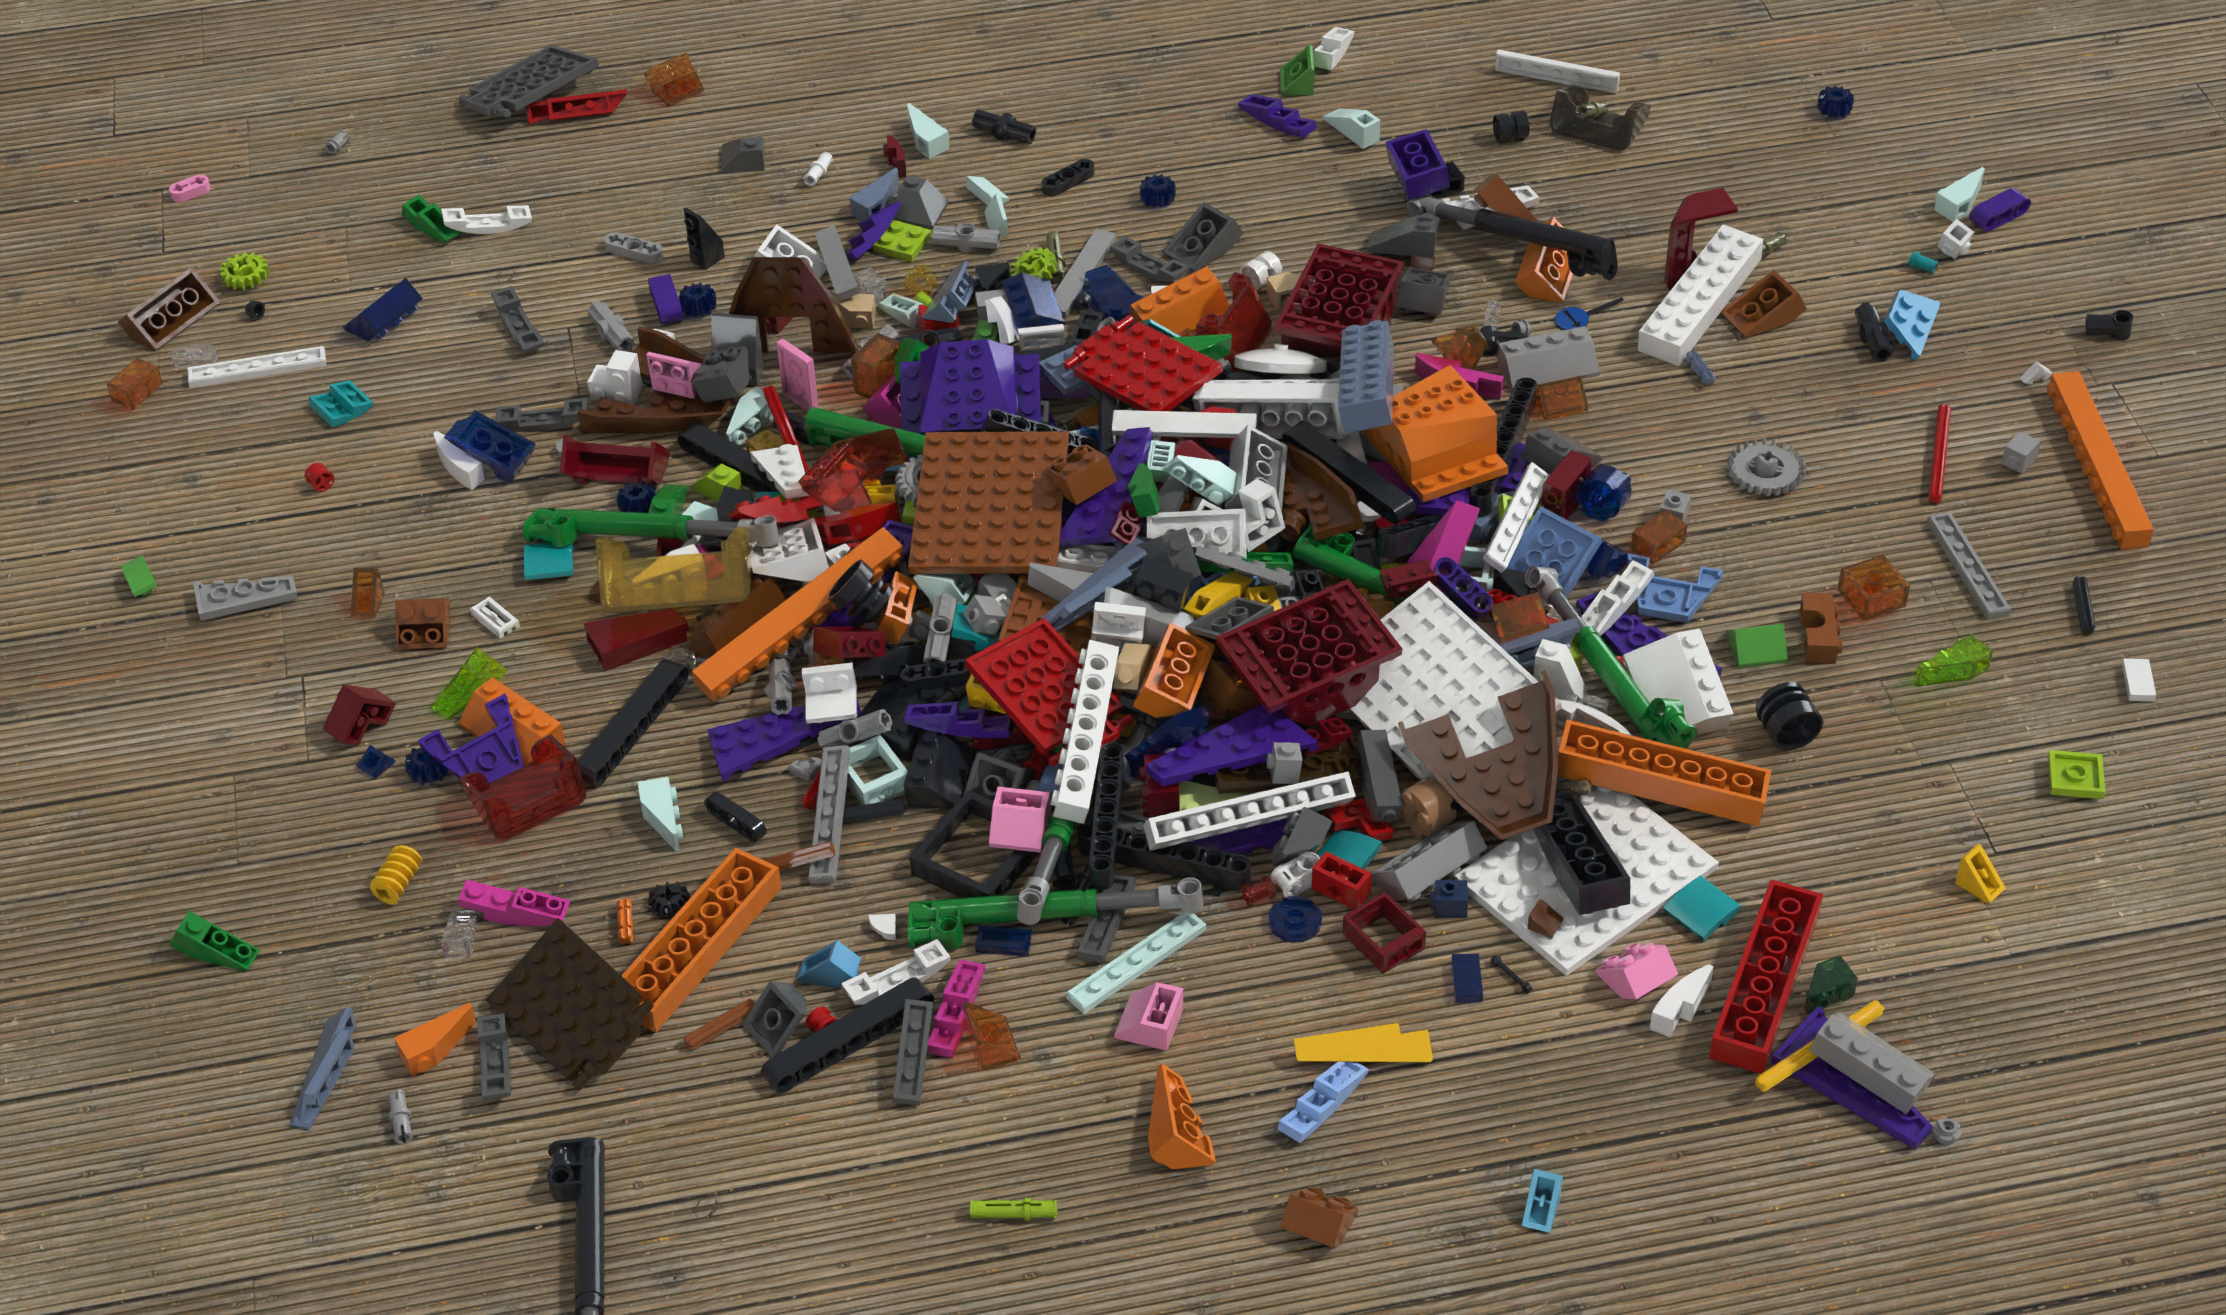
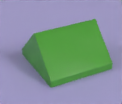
[1280,44,1314,96]
[1725,624,1788,668]

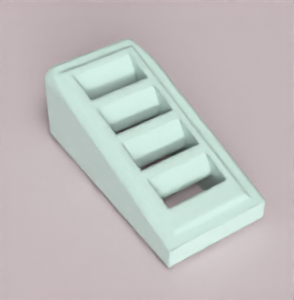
[878,293,923,328]
[1147,440,1175,483]

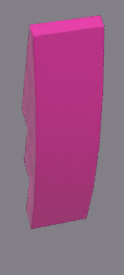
[927,959,985,1058]

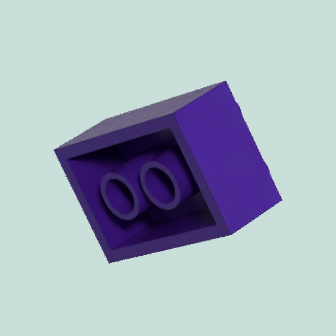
[1385,129,1450,200]

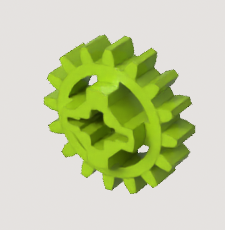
[1010,247,1058,289]
[219,252,269,290]

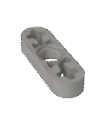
[604,232,663,264]

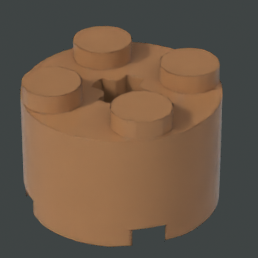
[1400,776,1457,839]

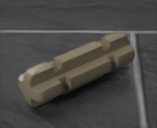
[1555,780,1592,796]

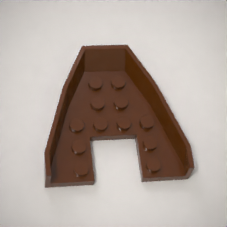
[729,257,859,357]
[578,326,735,434]
[1218,442,1363,552]
[1398,670,1558,840]

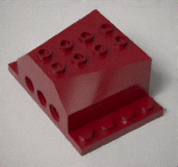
[1274,243,1404,357]
[1216,579,1403,726]

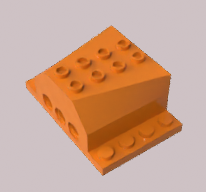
[1360,365,1508,502]

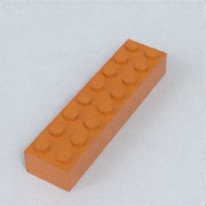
[1557,720,1771,826]
[621,847,782,1032]

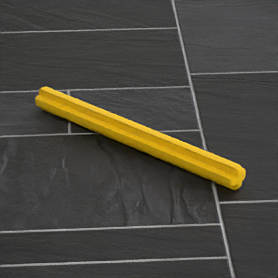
[1755,1000,1884,1092]

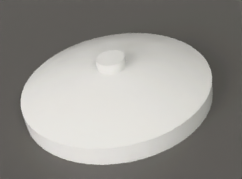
[1234,344,1327,374]

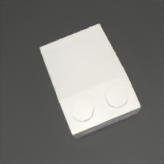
[754,224,827,278]

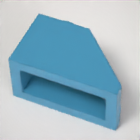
[796,940,861,988]

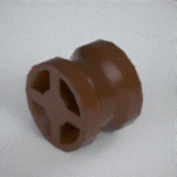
[1278,510,1306,541]

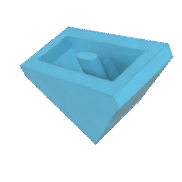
[1522,1169,1563,1233]

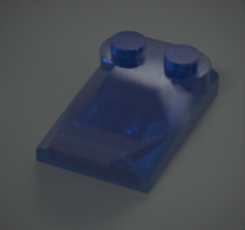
[1082,265,1144,327]
[444,410,536,481]
[1124,706,1210,778]

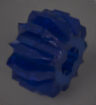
[1817,85,1854,119]
[1140,174,1176,208]
[679,282,717,318]
[616,481,656,513]
[405,747,448,786]

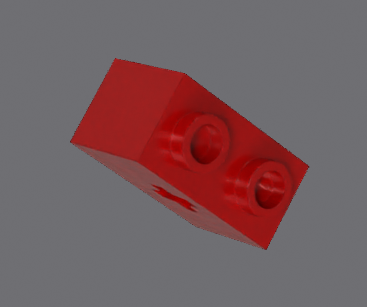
[1312,851,1372,910]

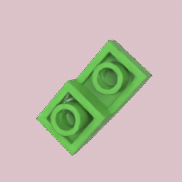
[121,555,157,597]

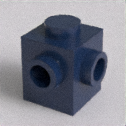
[1429,880,1468,918]

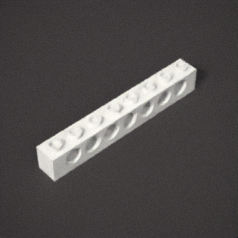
[1050,640,1119,824]
[1143,772,1356,851]

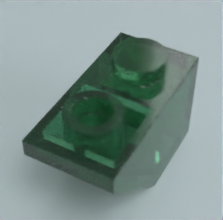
[1804,955,1858,1014]

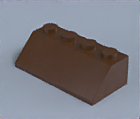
[118,267,220,351]
[689,574,786,656]

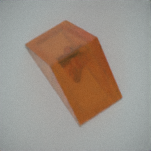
[351,567,385,618]

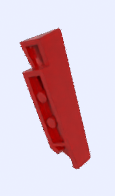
[526,89,628,124]

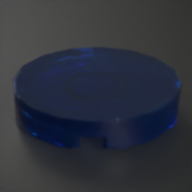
[1269,896,1322,943]

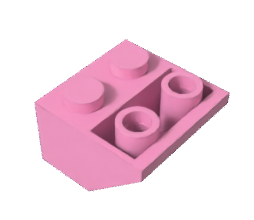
[646,352,702,399]
[989,787,1051,853]
[1595,942,1678,999]
[1114,982,1183,1051]

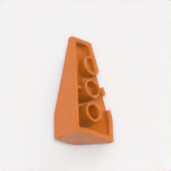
[1148,1063,1216,1169]

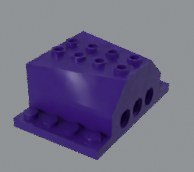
[900,339,1042,435]

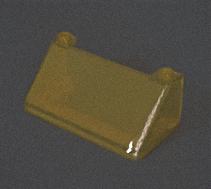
[596,527,752,612]

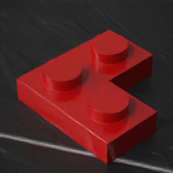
[1323,798,1394,841]

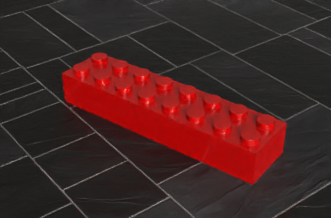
[1709,879,1823,1074]

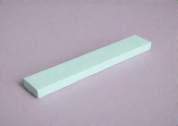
[1066,912,1206,1014]

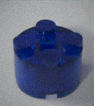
[1576,464,1632,521]

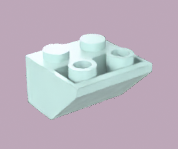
[913,574,977,608]

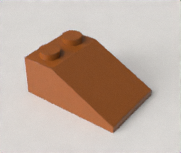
[1473,173,1539,222]
[1721,270,1807,338]

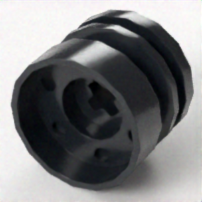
[827,559,894,626]
[1755,682,1824,751]

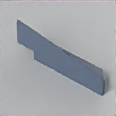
[922,260,977,323]
[1042,543,1147,631]
[1493,618,1580,668]
[289,1007,357,1131]

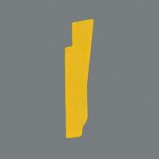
[1293,1023,1433,1062]

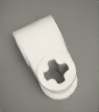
[1270,852,1320,899]

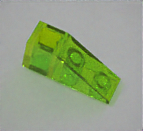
[1914,634,1993,687]
[431,647,507,720]

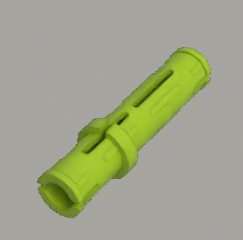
[970,1198,1058,1221]

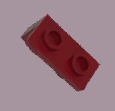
[1379,560,1438,600]

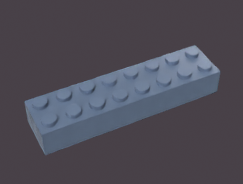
[1338,320,1394,434]

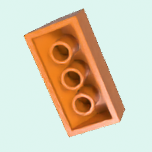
[1515,217,1573,303]
[1131,266,1231,337]
[1133,622,1216,718]
[459,677,565,773]

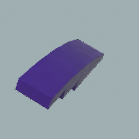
[1238,94,1317,138]
[845,201,901,262]
[904,702,1013,738]

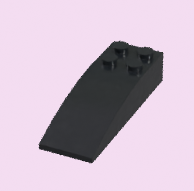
[1533,790,1630,915]

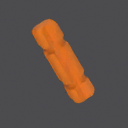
[617,898,633,945]

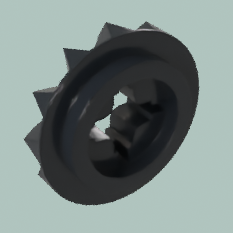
[647,881,690,917]

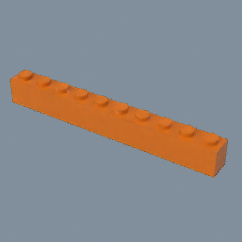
[2047,371,2154,549]
[692,527,903,703]

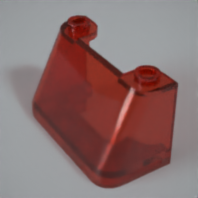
[1196,272,1272,373]
[459,734,587,840]

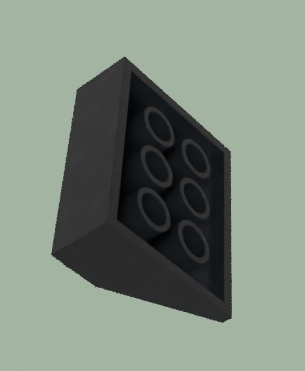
[854,669,957,762]

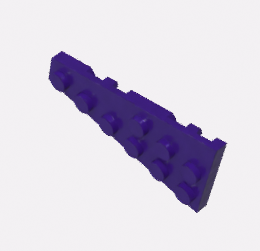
[707,700,861,782]
[1771,1005,1932,1150]

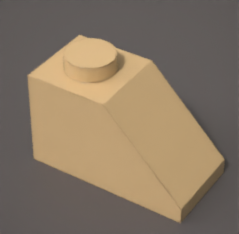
[1267,272,1301,310]
[831,293,876,329]
[1113,643,1151,695]

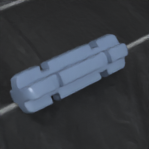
[1686,350,1715,386]

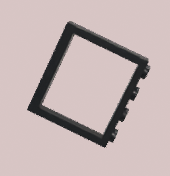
[909,790,1044,898]

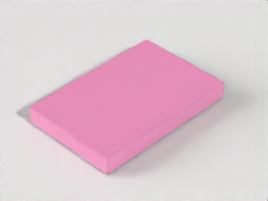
[777,338,819,412]

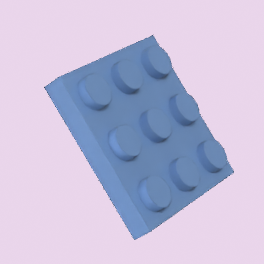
[1506,506,1603,598]

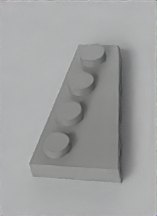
[1195,544,1295,593]
[193,576,298,621]

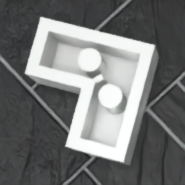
[587,350,642,405]
[1238,479,1285,552]

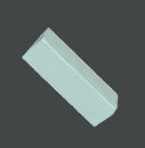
[966,176,1009,206]
[984,193,1008,237]

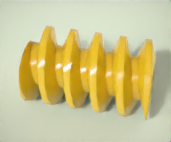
[370,845,422,905]

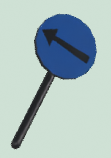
[1555,297,1624,330]

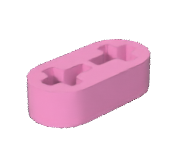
[169,175,211,202]

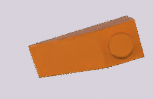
[876,571,917,646]
[394,1003,476,1077]

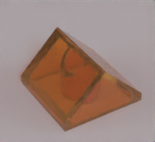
[1431,325,1489,370]
[1536,375,1588,421]
[1490,592,1549,643]
[963,1001,1021,1071]

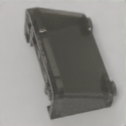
[1549,84,1651,151]

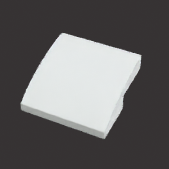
[985,296,1019,344]
[1091,602,1146,651]

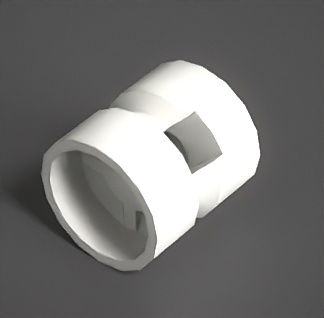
[1240,251,1282,291]

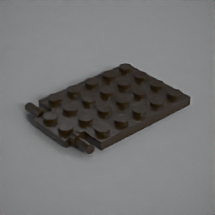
[1194,711,1362,794]
[485,918,654,1091]

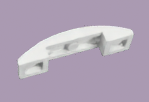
[441,205,532,234]
[1556,700,1631,735]
[841,939,951,1005]

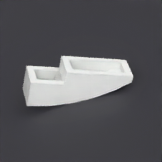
[1313,27,1355,71]
[433,431,485,490]
[1650,964,1714,1037]

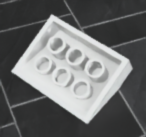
[745,518,829,582]
[1623,629,1734,735]

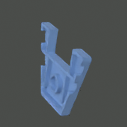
[1627,554,1723,623]

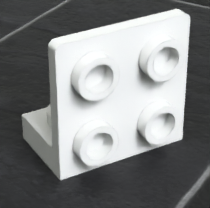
[802,663,857,724]

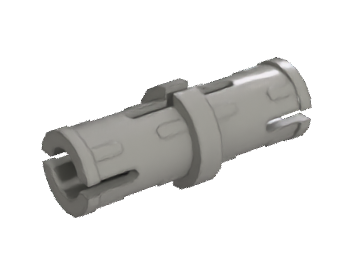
[387,1089,413,1144]

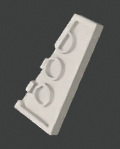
[1442,186,1539,230]
[750,444,810,499]
[1147,509,1247,559]

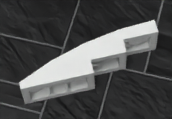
[1581,560,1654,636]

